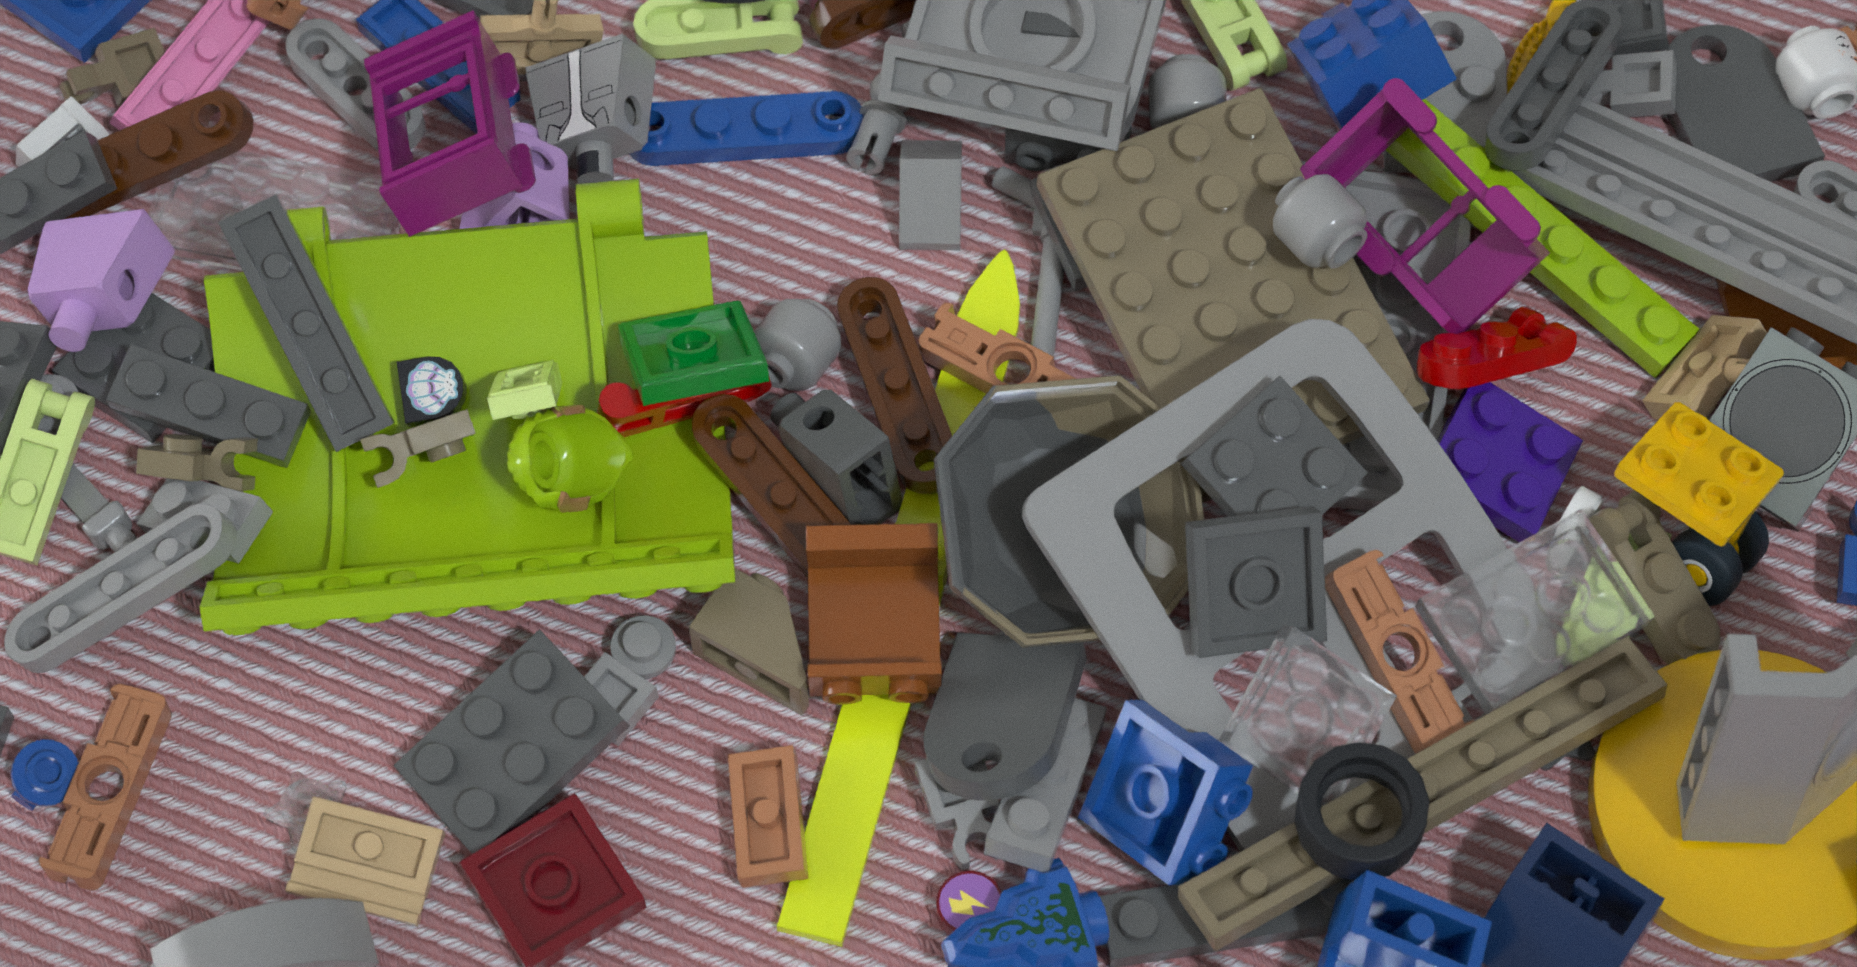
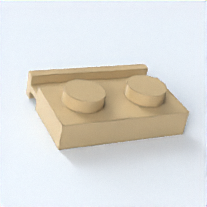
[285,796,445,927]

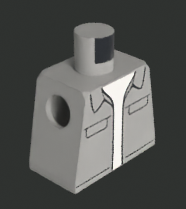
[526,34,656,184]

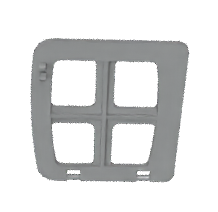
[1022,319,1559,852]

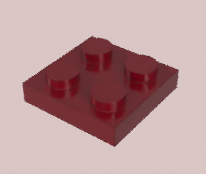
[459,793,647,967]

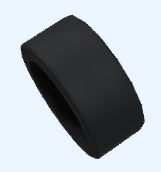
[1294,742,1430,880]

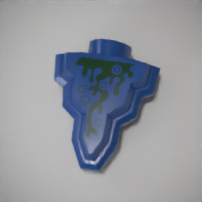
[941,857,1109,967]

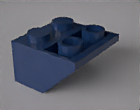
[1481,823,1665,967]

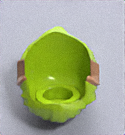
[506,405,634,513]

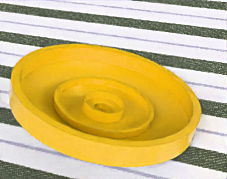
[1588,650,1857,960]

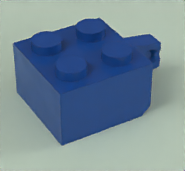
[1287,0,1457,129]

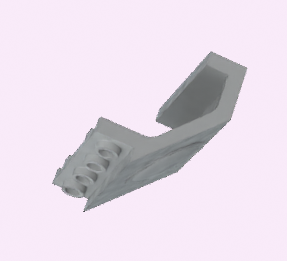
[877,0,1166,151]
[1676,634,1857,844]

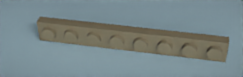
[1178,636,1667,951]

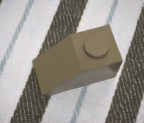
[689,568,809,716]

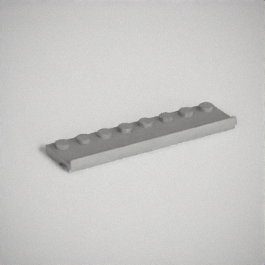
[1511,98,1857,344]

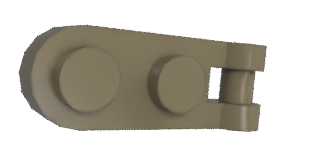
[1587,490,1721,664]

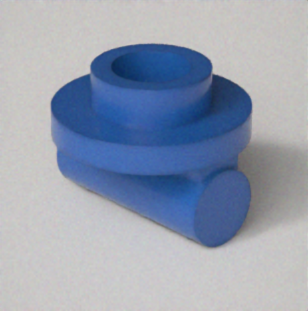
[11,739,79,811]

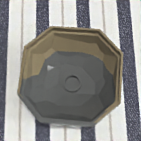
[934,375,1204,648]

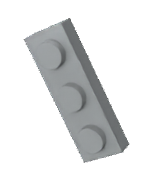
[984,698,1107,872]

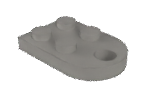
[1383,11,1507,173]

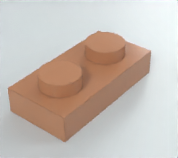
[728,745,808,888]

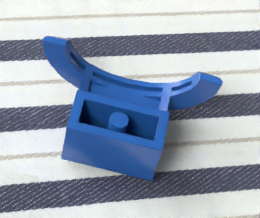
[1317,870,1492,967]

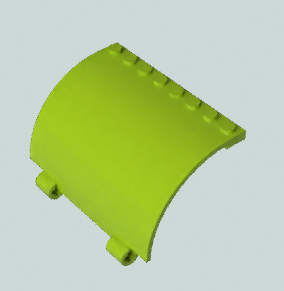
[200,179,736,635]

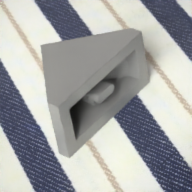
[899,140,962,250]

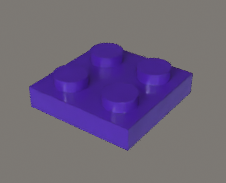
[1437,382,1583,546]

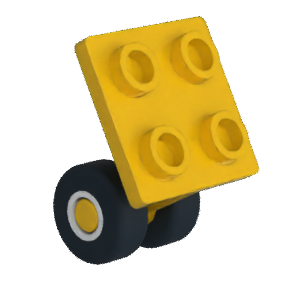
[1614,402,1784,606]

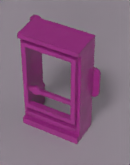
[364,10,536,237]
[1300,78,1550,334]

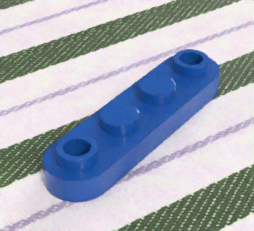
[629,91,864,166]

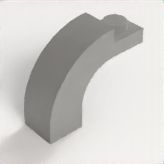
[149,898,379,967]

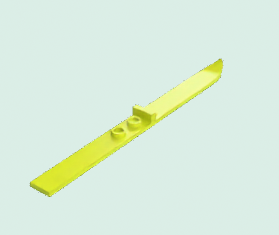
[777,250,1020,947]

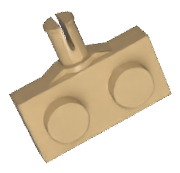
[480,0,603,75]
[1642,315,1767,419]

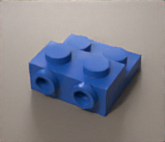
[1078,700,1253,886]

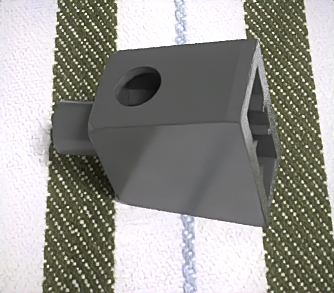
[770,389,902,525]

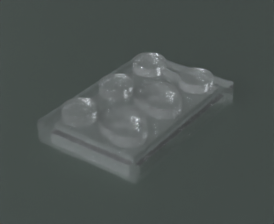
[1415,508,1655,715]

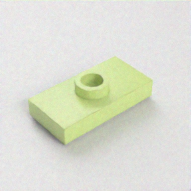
[487,360,562,420]

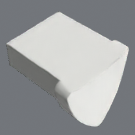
[16,96,110,167]

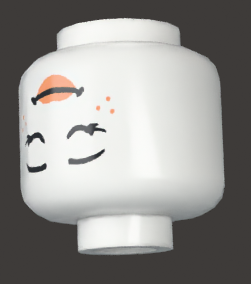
[1775,26,1857,119]

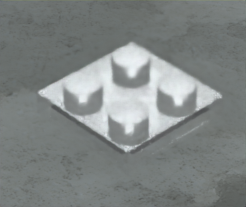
[1218,626,1397,807]

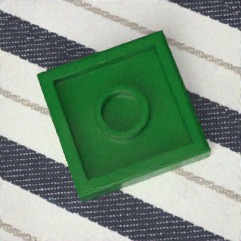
[618,300,769,406]

